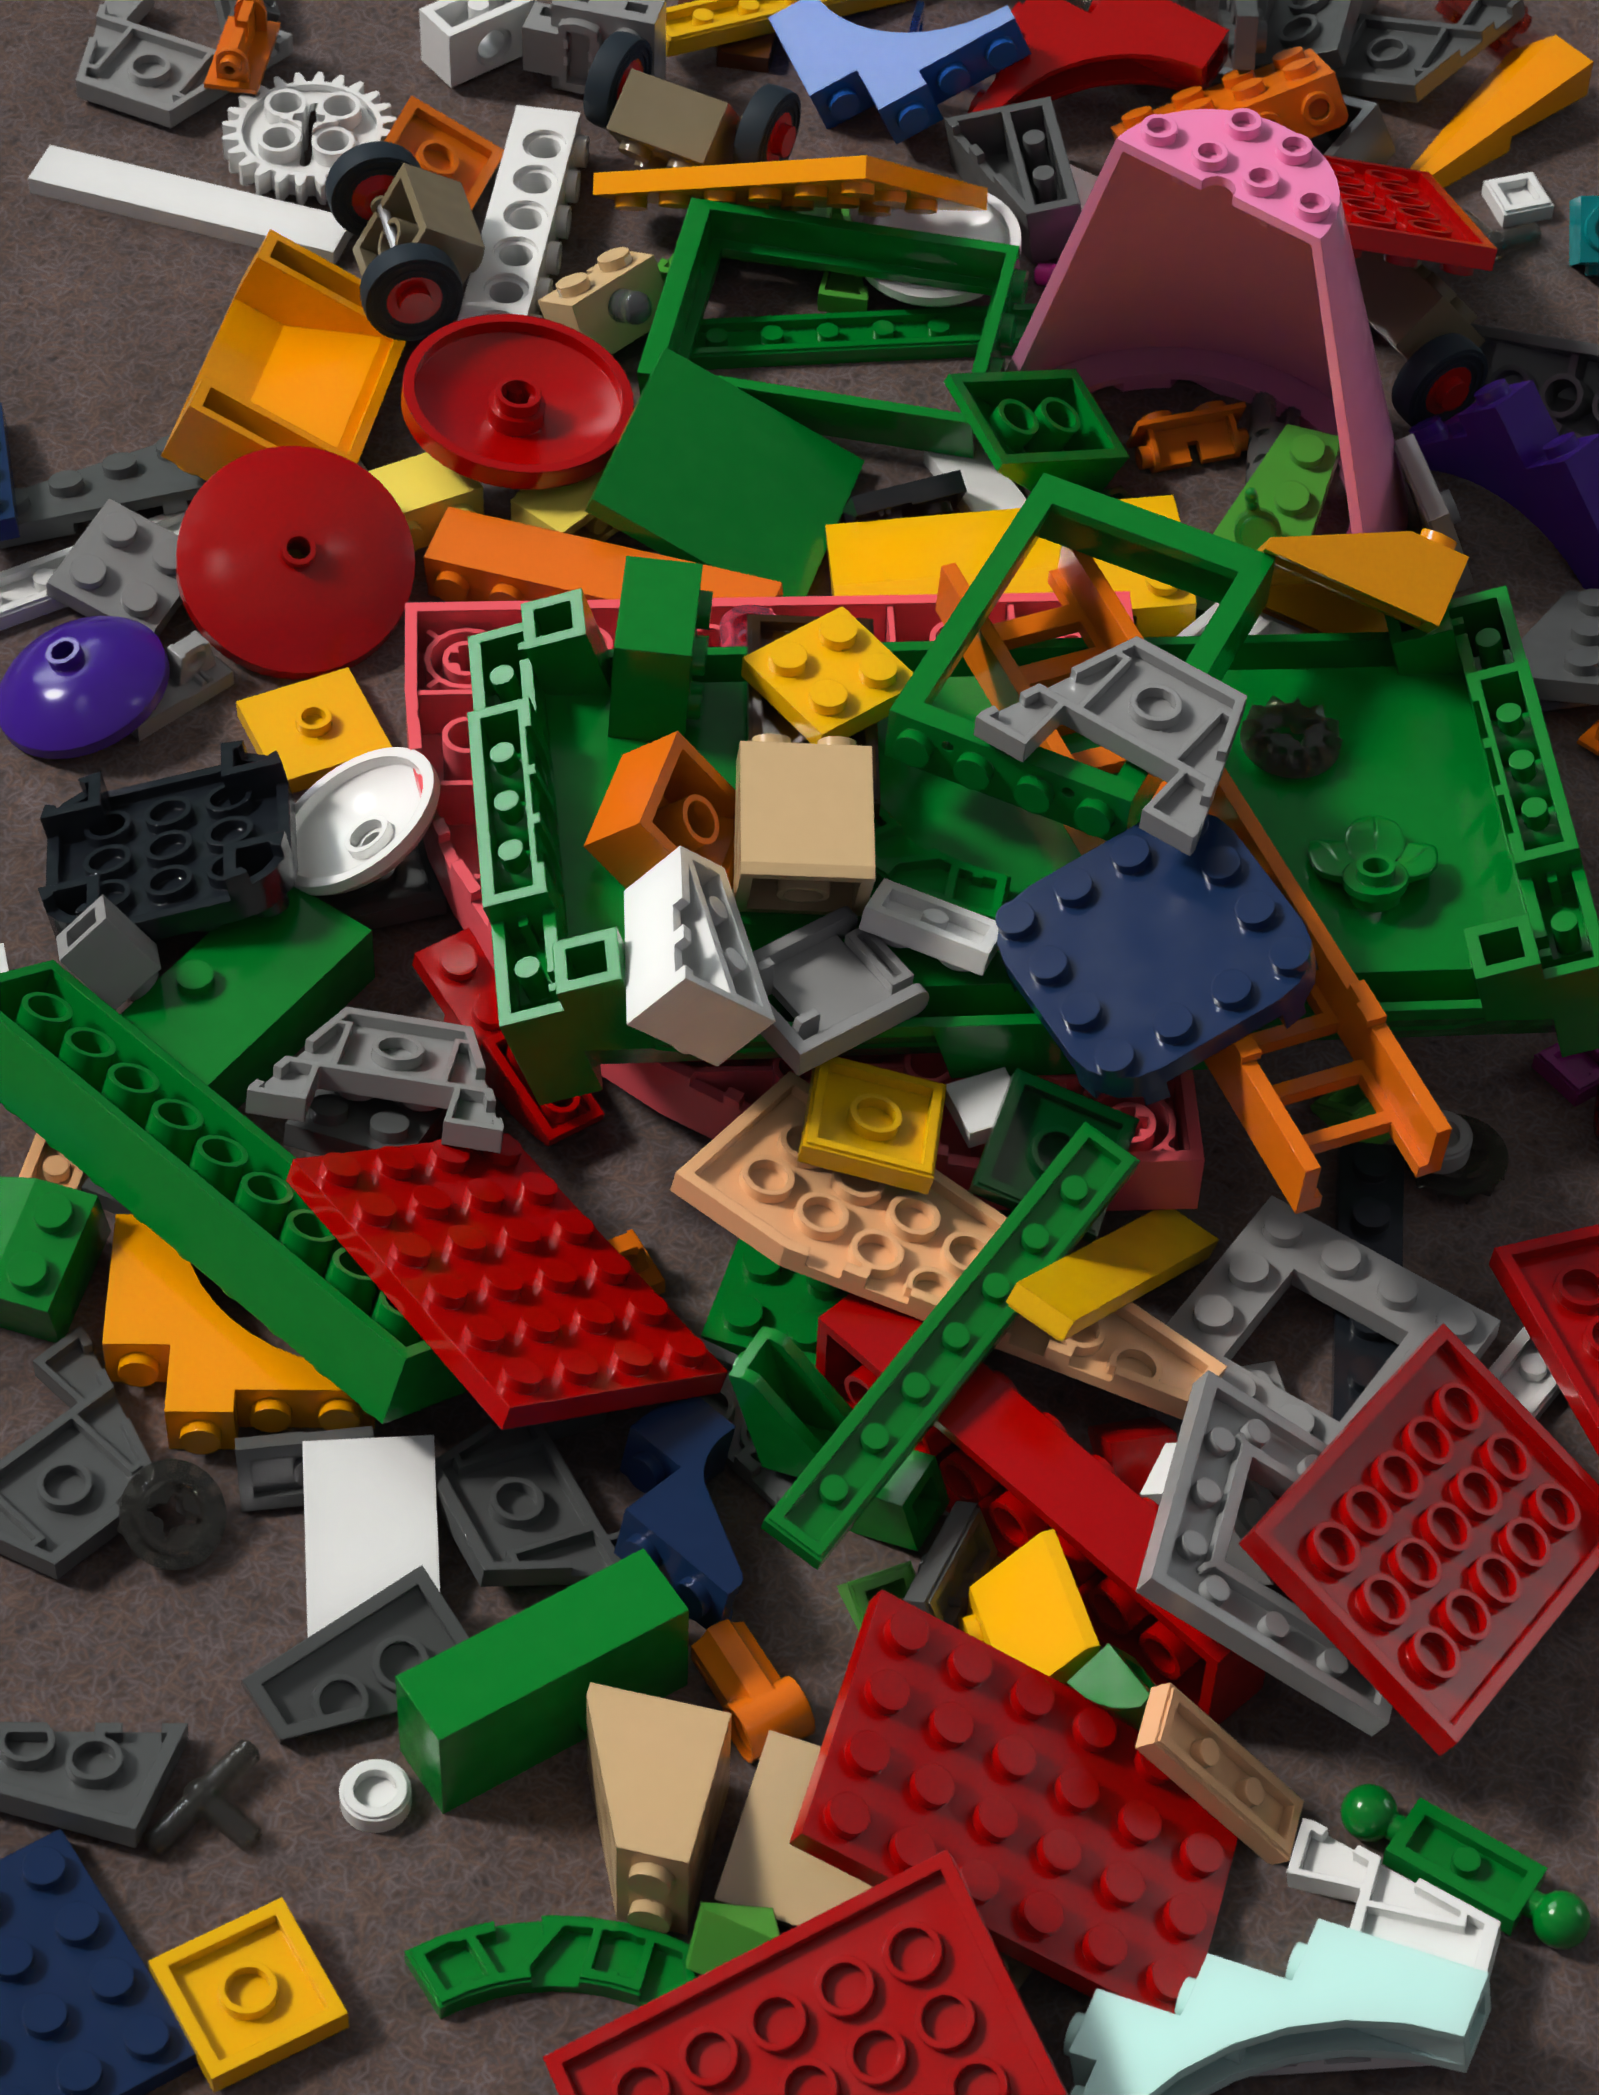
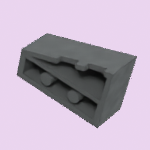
[944,96,1082,263]

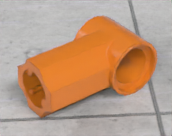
[691,1619,816,1763]

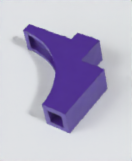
[1409,379,1599,589]

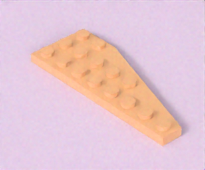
[670,1071,1227,1420]

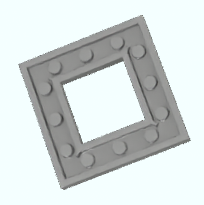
[1166,1195,1501,1445]
[1135,1370,1393,1737]

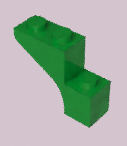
[728,1326,950,1551]

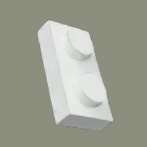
[859,878,999,976]

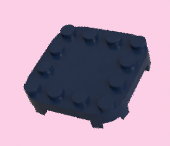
[995,814,1319,1106]

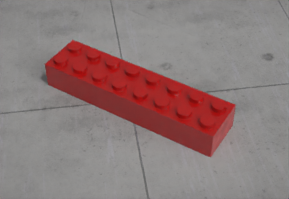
[816,1293,1266,1725]

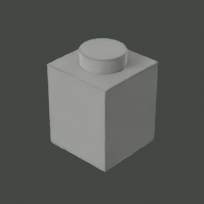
[56,894,161,1010]

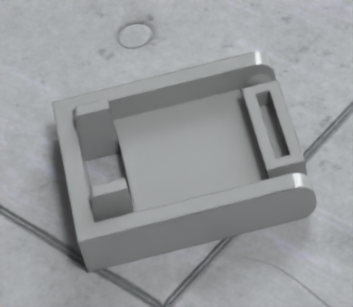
[753,906,929,1076]

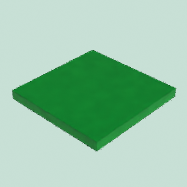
[585,347,865,597]

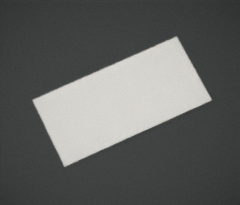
[302,1435,440,1637]

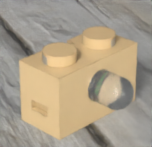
[538,247,664,355]

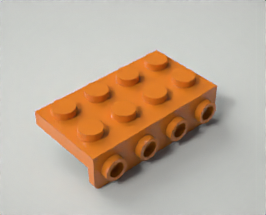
[1111,47,1348,140]

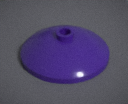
[0,616,170,759]

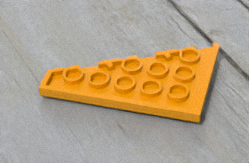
[593,155,988,217]

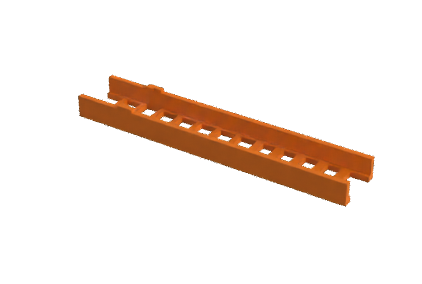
[935,546,1452,1214]

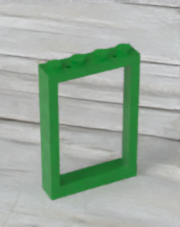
[637,197,1029,459]
[884,473,1276,841]

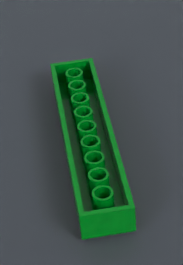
[0,960,468,1424]

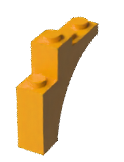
[102,1214,376,1454]

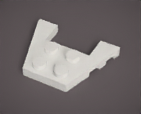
[1254,1818,1501,2076]

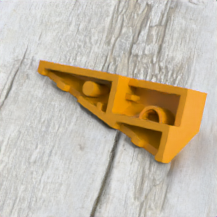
[1409,35,1593,188]

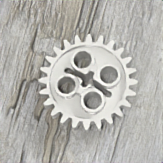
[222,72,397,206]

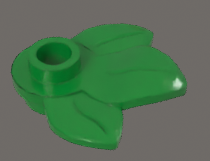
[1308,815,1438,912]

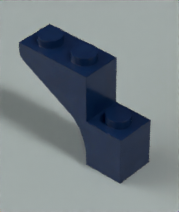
[614,1397,743,1629]

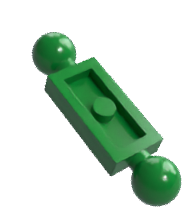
[1340,1784,1591,1950]

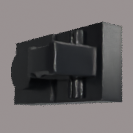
[841,470,967,523]

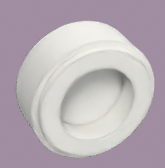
[339,1759,412,1833]

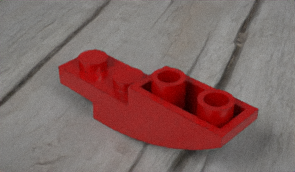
[412,927,604,1147]

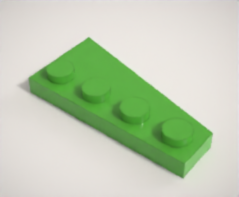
[1195,424,1341,619]

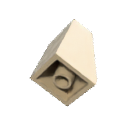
[733,733,876,917]
[586,1682,732,1935]
[714,1730,872,1929]

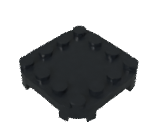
[38,740,298,943]

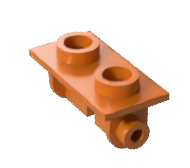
[204,0,281,95]
[1126,400,1249,474]

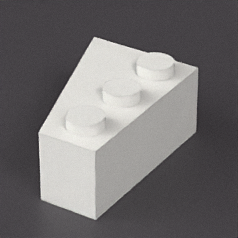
[624,845,776,1067]

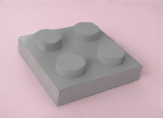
[46,498,183,636]

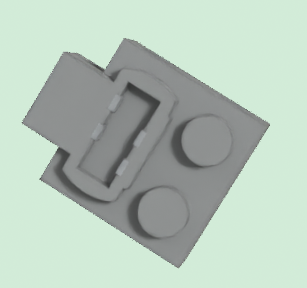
[522,0,666,94]

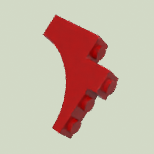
[968,0,1229,113]

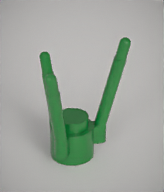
[1234,487,1290,550]

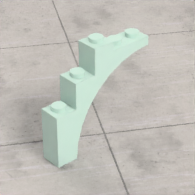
[1064,1918,1491,2095]

